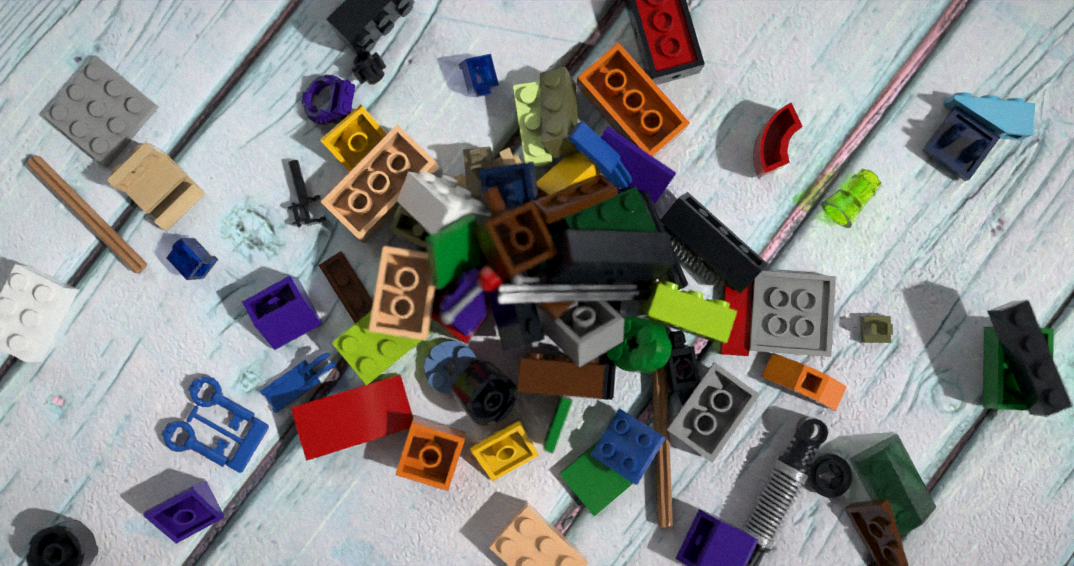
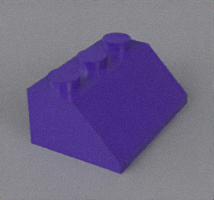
[588,127,676,205]

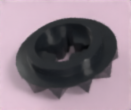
[808,454,852,498]

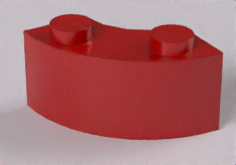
[753,102,803,179]

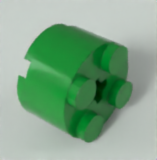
[606,316,672,374]

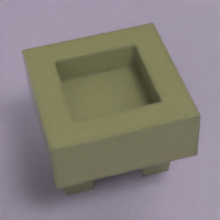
[860,316,893,343]

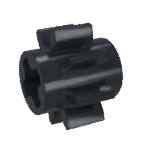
[352,51,386,85]

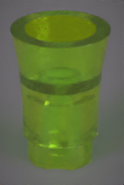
[821,168,882,228]

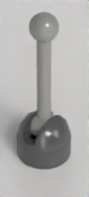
[511,270,550,286]

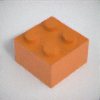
[395,416,466,491]

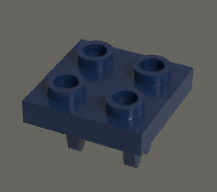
[922,106,1000,181]
[479,162,539,211]

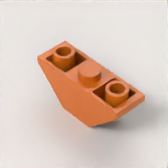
[761,353,847,411]

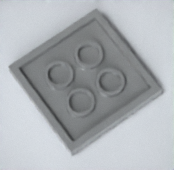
[43,55,159,167]
[749,271,836,357]

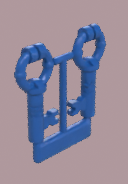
[161,376,269,473]

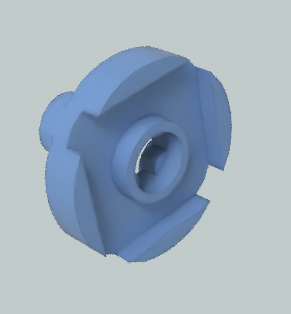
[424,341,478,395]

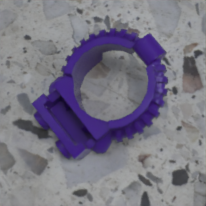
[301,75,355,125]

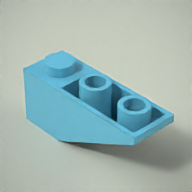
[944,92,1035,141]

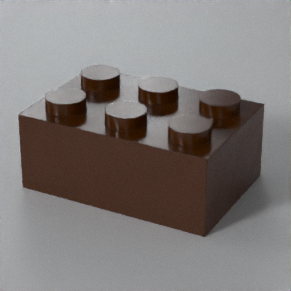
[518,353,604,399]

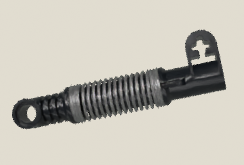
[742,417,828,566]

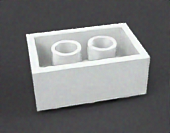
[397,171,492,235]
[0,264,79,362]

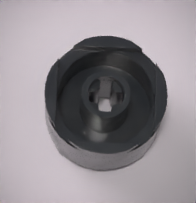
[451,360,517,426]
[26,520,98,566]

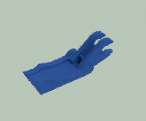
[566,122,632,194]
[260,353,337,413]

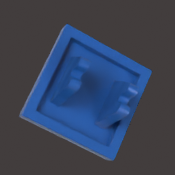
[590,408,666,485]

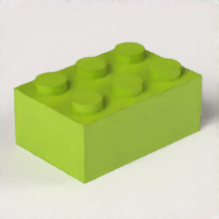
[637,281,737,343]
[332,310,433,386]

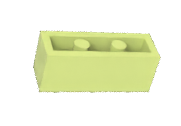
[513,81,552,169]

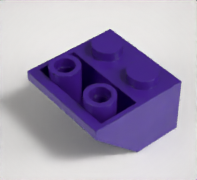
[439,268,488,336]
[242,275,323,350]
[675,509,759,566]

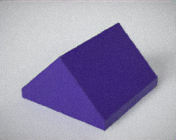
[143,480,224,544]

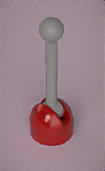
[442,265,503,324]

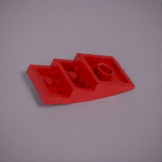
[291,375,414,461]

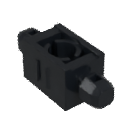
[666,330,700,406]

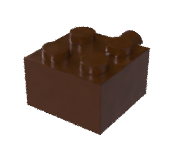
[473,187,558,281]

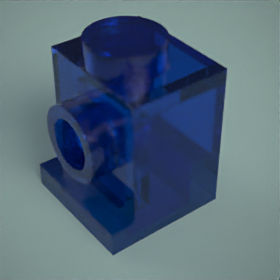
[459,54,499,98]
[166,238,218,280]

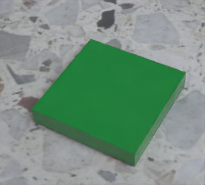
[426,214,481,289]
[543,396,573,454]
[559,439,633,516]

